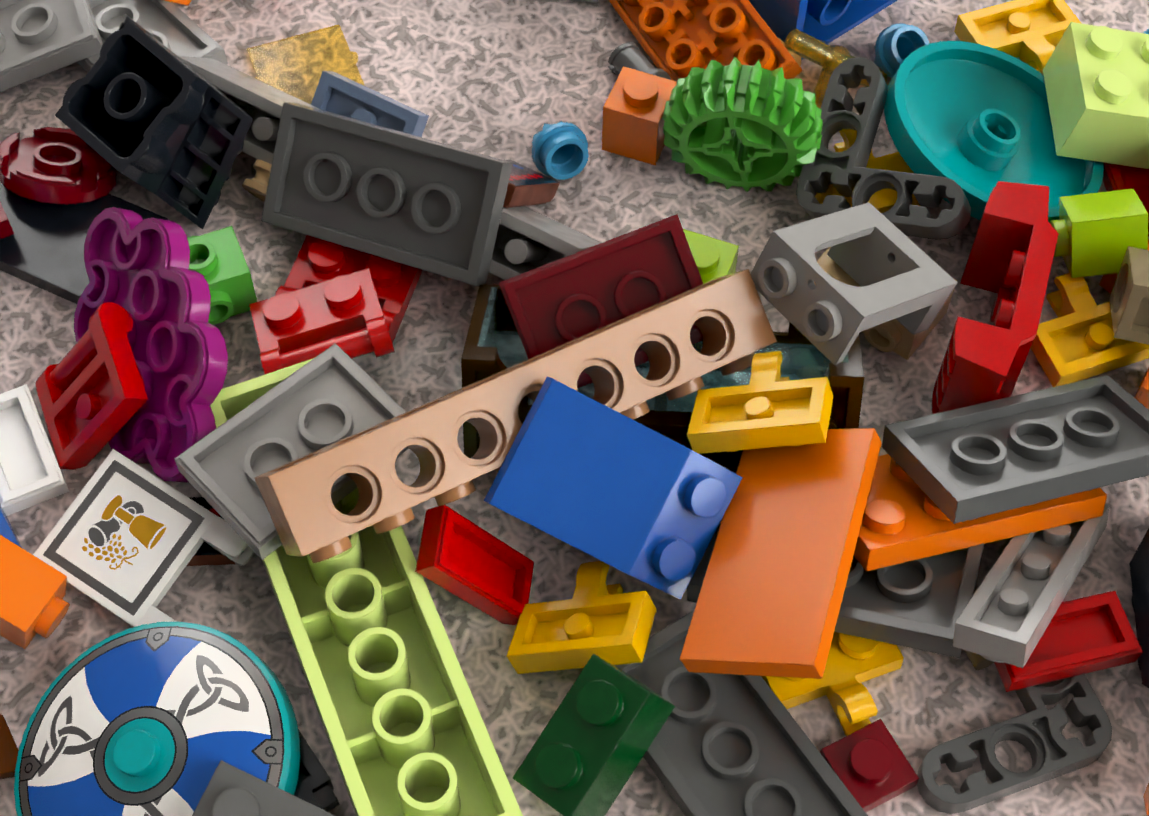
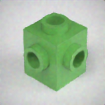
[187,226,257,325]

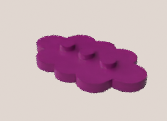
[74,207,228,483]

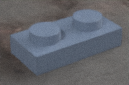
[311,71,429,137]

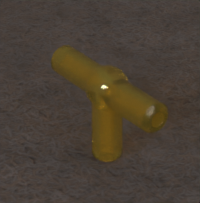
[785,29,887,108]

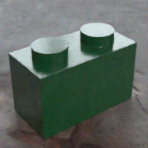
[513,654,675,816]

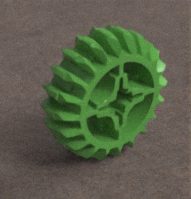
[662,57,823,192]

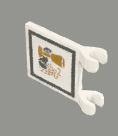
[33,449,255,627]

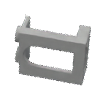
[750,202,958,365]

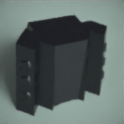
[55,14,253,230]

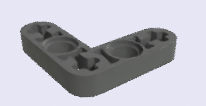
[796,57,971,240]
[917,674,1112,814]

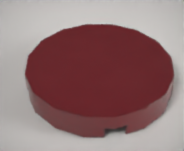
[0,127,117,205]

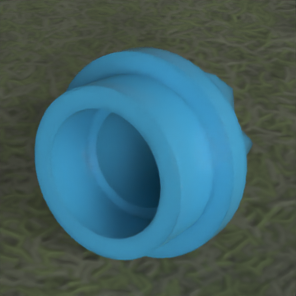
[874,23,930,78]
[532,121,589,180]

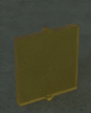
[247,24,365,104]

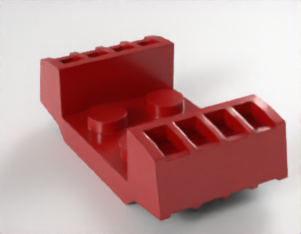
[931,181,1059,414]

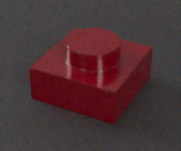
[820,719,919,812]

